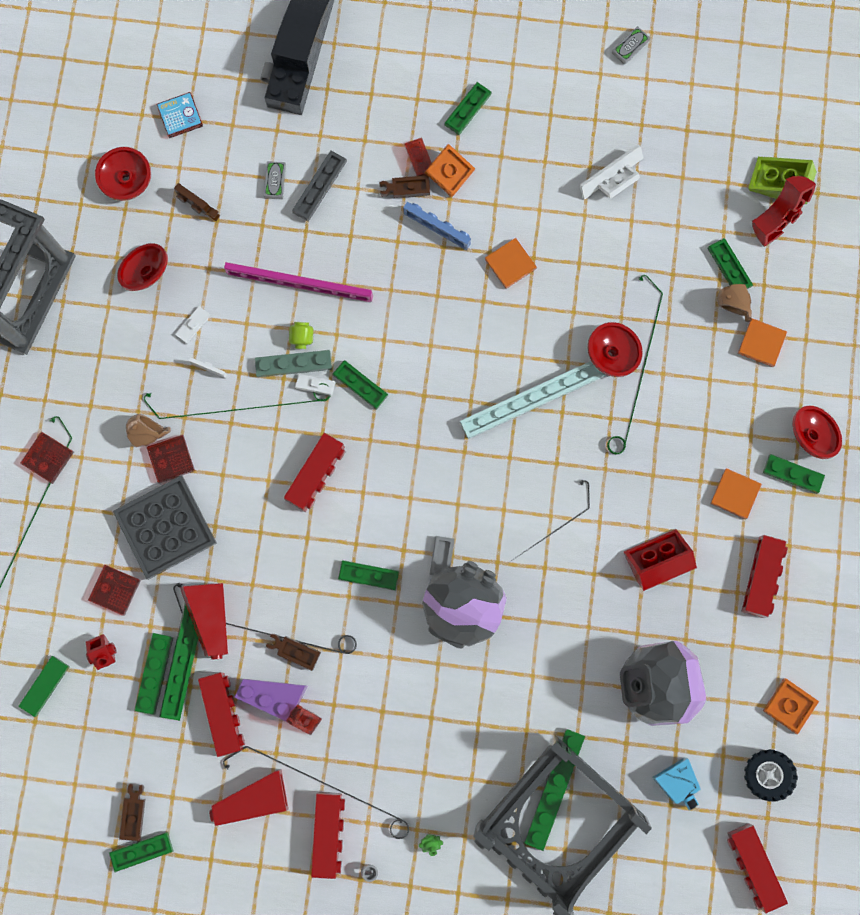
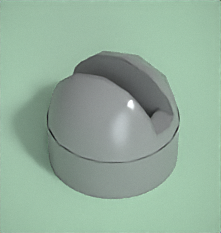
[361,864,378,882]

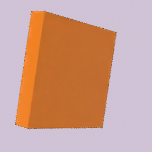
[424,144,475,197]
[485,238,537,289]
[738,318,787,367]
[710,468,762,519]
[763,678,819,734]

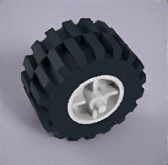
[744,749,798,802]

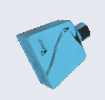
[653,758,701,810]

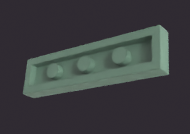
[255,350,332,378]

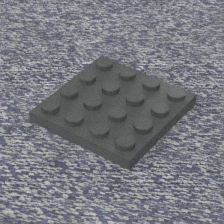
[113,475,217,580]

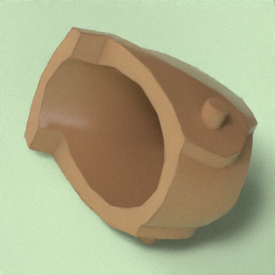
[717,284,752,322]
[126,414,171,447]

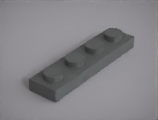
[292,150,347,222]

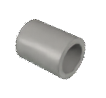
[260,62,274,83]

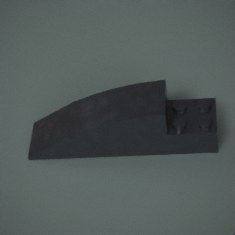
[264,0,334,115]

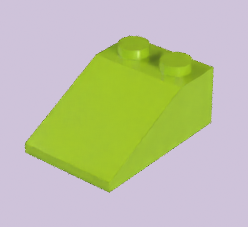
[748,156,817,204]

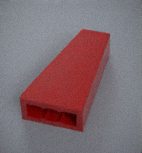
[180,583,228,660]
[209,769,289,826]

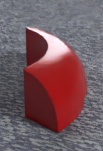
[752,176,816,247]

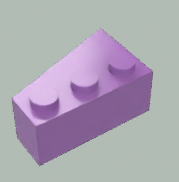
[235,679,308,723]

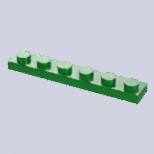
[159,604,198,721]
[524,729,585,851]

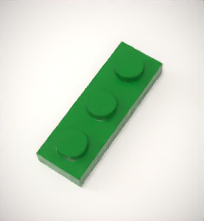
[763,454,825,494]

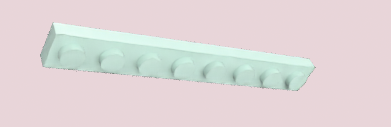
[460,361,606,439]

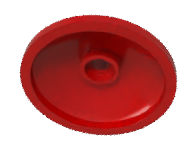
[95,147,151,201]
[117,243,168,291]
[588,322,643,377]
[792,405,842,459]

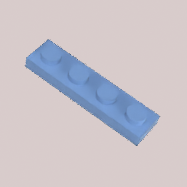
[403,202,471,250]

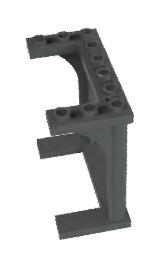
[0,199,76,355]
[473,735,652,915]

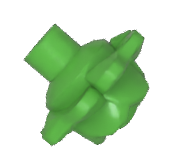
[419,834,443,856]

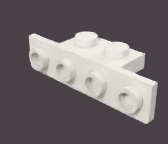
[580,145,643,199]

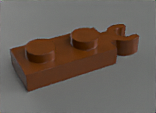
[379,175,430,198]
[174,183,220,221]
[266,634,321,671]
[119,784,146,841]

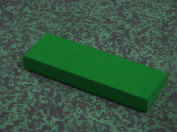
[444,82,492,135]
[707,238,753,289]
[333,360,388,410]
[338,560,399,591]
[18,656,70,717]
[109,832,174,872]

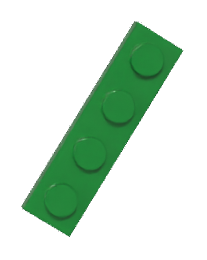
[134,633,173,715]

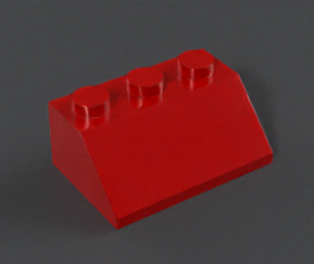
[624,529,697,591]

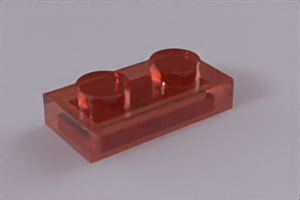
[404,137,432,176]
[286,704,322,735]

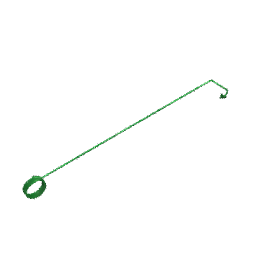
[607,275,663,455]
[144,383,331,419]
[0,416,72,588]

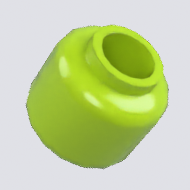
[289,322,314,349]

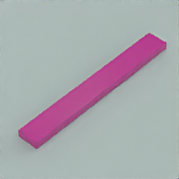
[224,262,373,302]

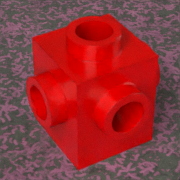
[86,634,117,670]

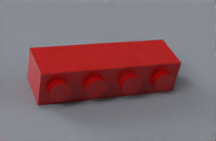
[284,433,346,512]
[741,535,788,618]
[198,673,245,757]
[311,792,345,879]
[727,823,788,913]

